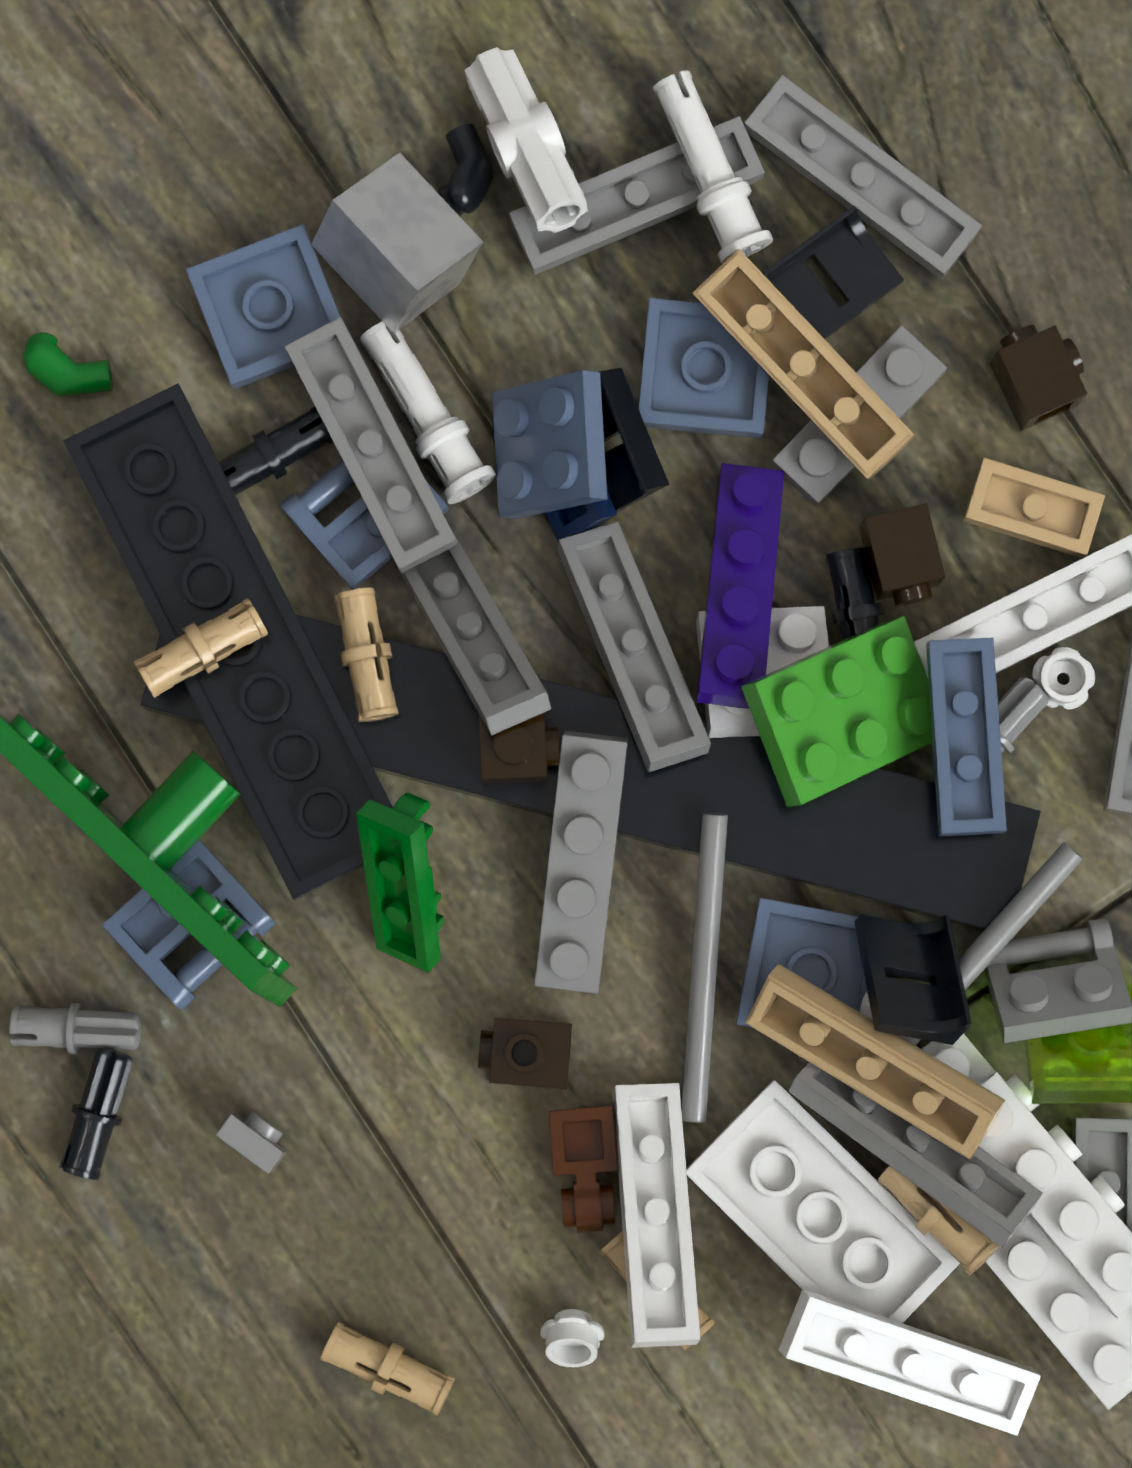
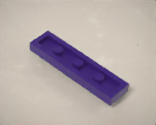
[696,463,784,709]

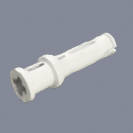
[653,70,773,264]
[360,321,496,504]

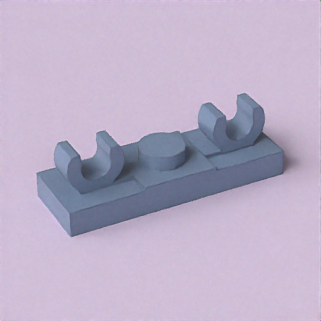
[926,637,1007,836]

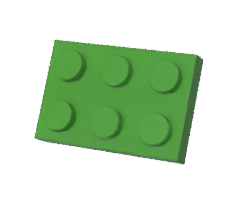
[741,616,932,807]

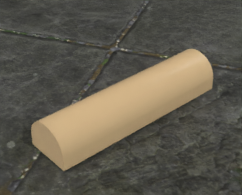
[693,249,915,479]
[745,964,1005,1159]

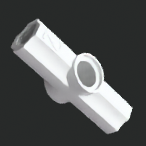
[464,47,588,233]

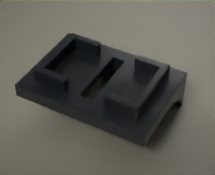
[762,206,904,340]
[598,368,670,513]
[854,914,972,1045]

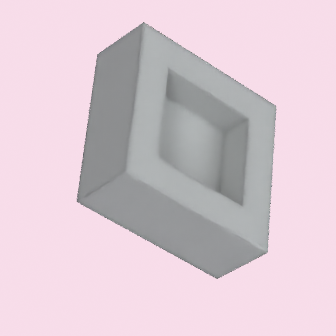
[216,1111,288,1174]

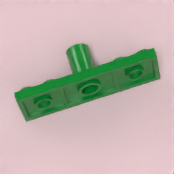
[0,714,297,1007]

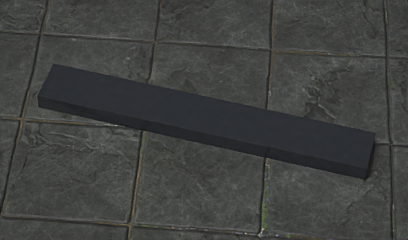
[140,615,1041,931]

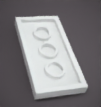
[686,1080,960,1323]

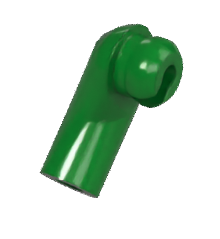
[22,332,113,396]

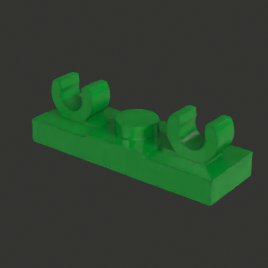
[356,792,444,973]

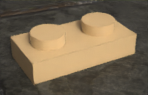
[963,457,1105,559]

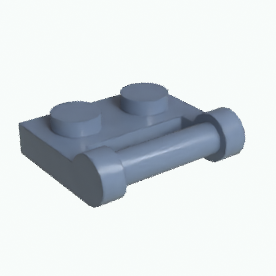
[279,460,449,590]
[102,839,277,1010]

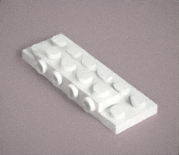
[922,1034,1132,1410]

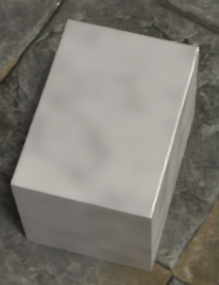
[311,152,483,333]

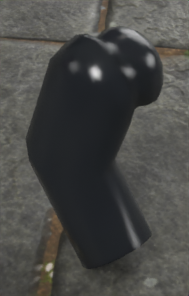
[437,124,493,216]

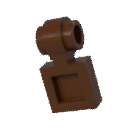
[549,1106,618,1233]

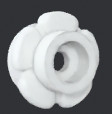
[1032,647,1095,710]
[540,1309,605,1367]

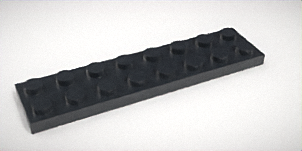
[63,383,393,900]

